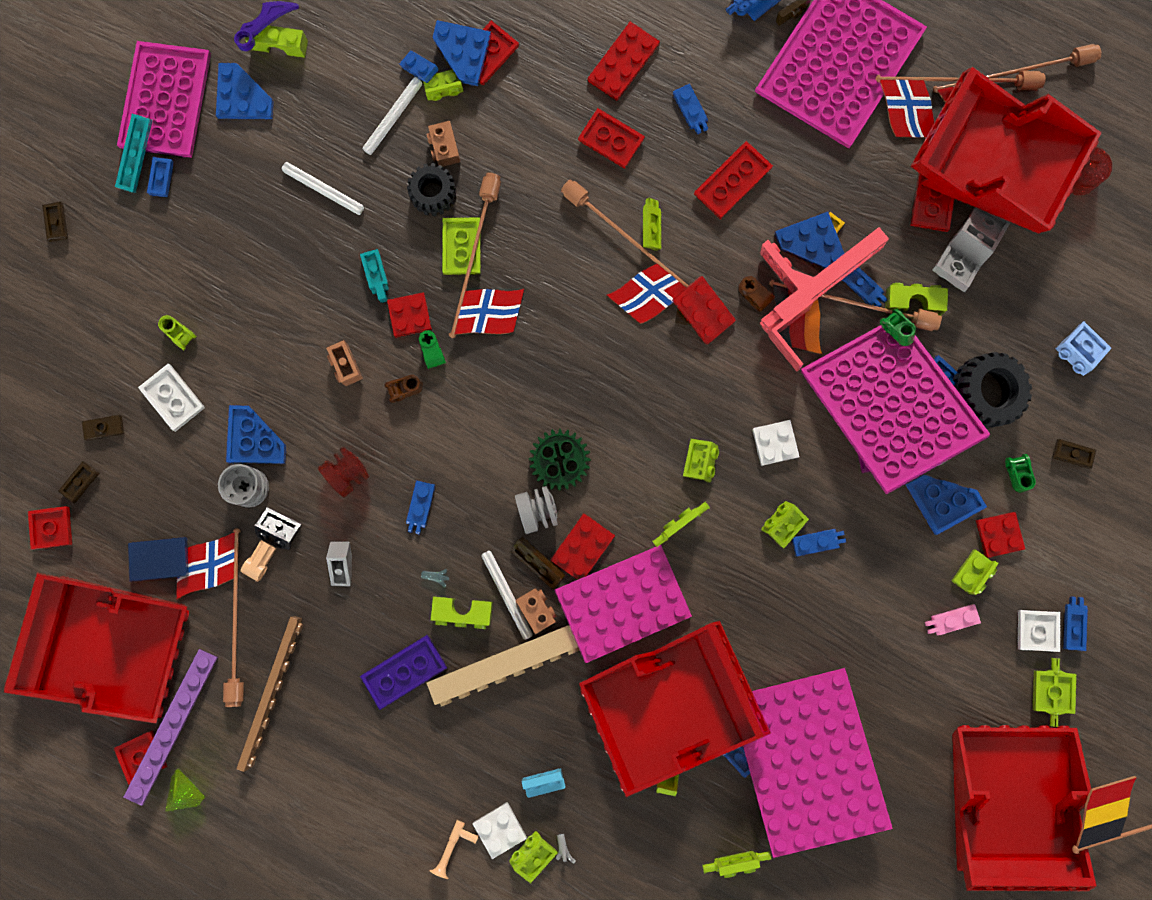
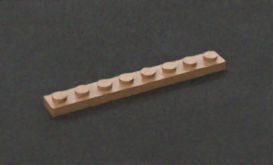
[237,616,303,772]

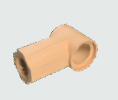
[241,540,277,582]

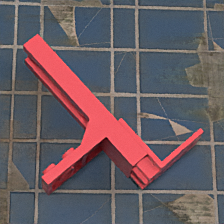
[760,227,889,372]

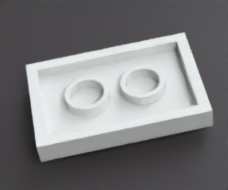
[138,364,205,432]

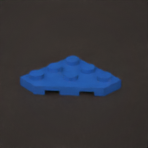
[433,20,491,86]
[216,63,274,119]
[774,212,845,269]
[226,405,286,464]
[906,475,987,535]

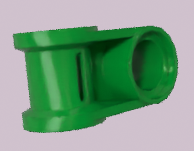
[880,309,916,346]
[419,330,446,369]
[1005,454,1036,493]

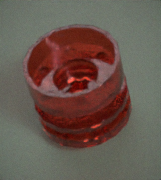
[1072,147,1112,195]
[318,446,370,498]

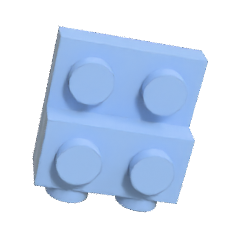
[1056,321,1111,376]

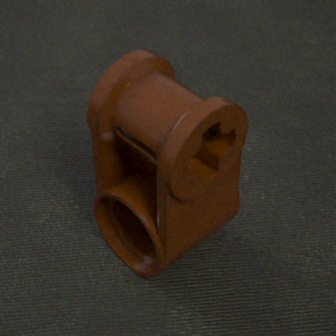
[738,276,775,312]
[384,375,423,403]

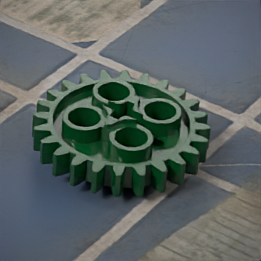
[529,428,591,491]

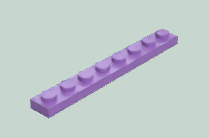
[123,649,218,806]

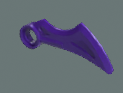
[234,1,299,51]

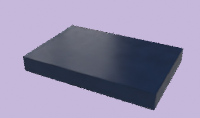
[128,537,189,582]

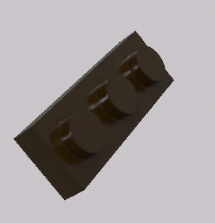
[510,536,565,590]

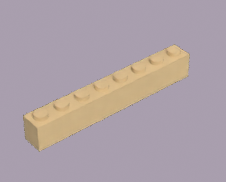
[427,625,580,707]

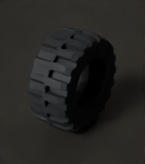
[953,352,1032,428]

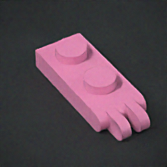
[925,604,981,635]

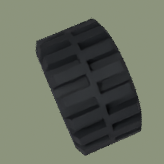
[407,163,456,216]

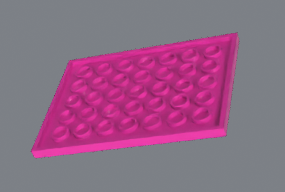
[755,0,927,149]
[801,325,990,494]
[743,668,893,858]

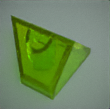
[165,768,205,811]

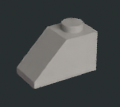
[326,542,352,586]

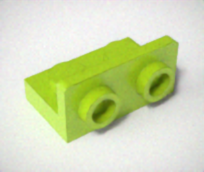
[423,70,463,101]
[683,439,719,482]
[761,501,809,548]
[951,550,998,595]
[509,831,557,883]

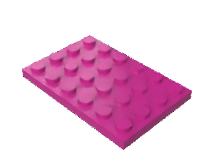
[117,41,211,158]
[554,545,692,663]

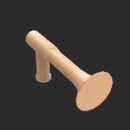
[429,820,479,879]

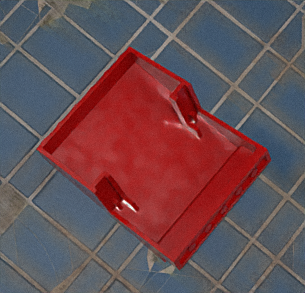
[910,67,1101,234]
[4,573,189,723]
[579,621,771,797]
[952,725,1096,891]

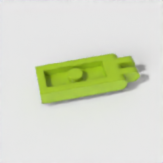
[643,198,661,251]

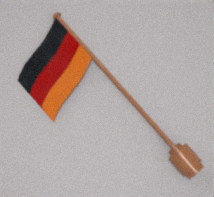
[770,280,942,354]

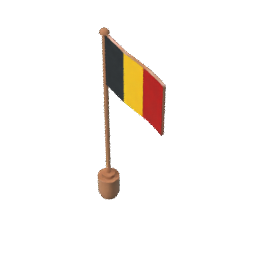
[1072,776,1152,854]

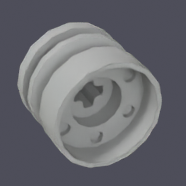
[218,464,269,508]
[515,486,558,534]

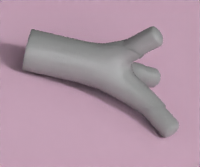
[556,834,576,864]

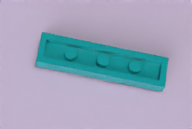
[115,114,153,193]

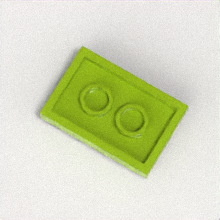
[443,217,481,275]

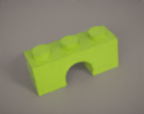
[245,25,308,58]
[885,283,948,315]
[431,597,493,629]

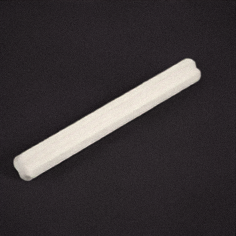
[363,77,422,155]
[282,162,364,215]
[482,551,533,640]

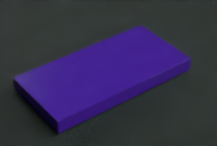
[360,635,447,710]

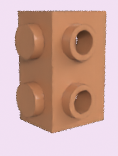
[427,121,461,166]
[326,340,363,386]
[515,588,557,634]

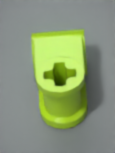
[158,315,197,350]

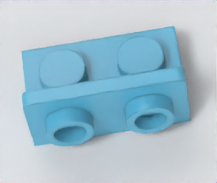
[522,768,565,798]

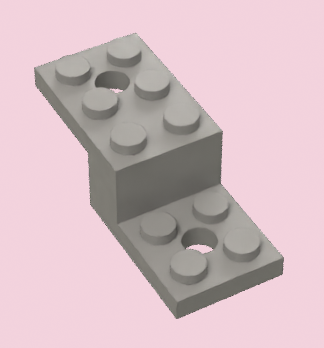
[933,207,1011,292]

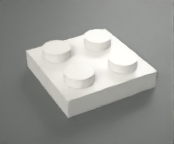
[752,420,799,466]
[1018,610,1060,652]
[473,802,527,859]

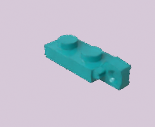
[360,249,389,303]

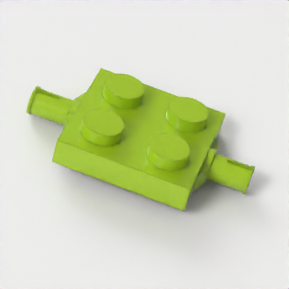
[652,502,710,547]
[1033,658,1076,727]
[702,851,771,878]

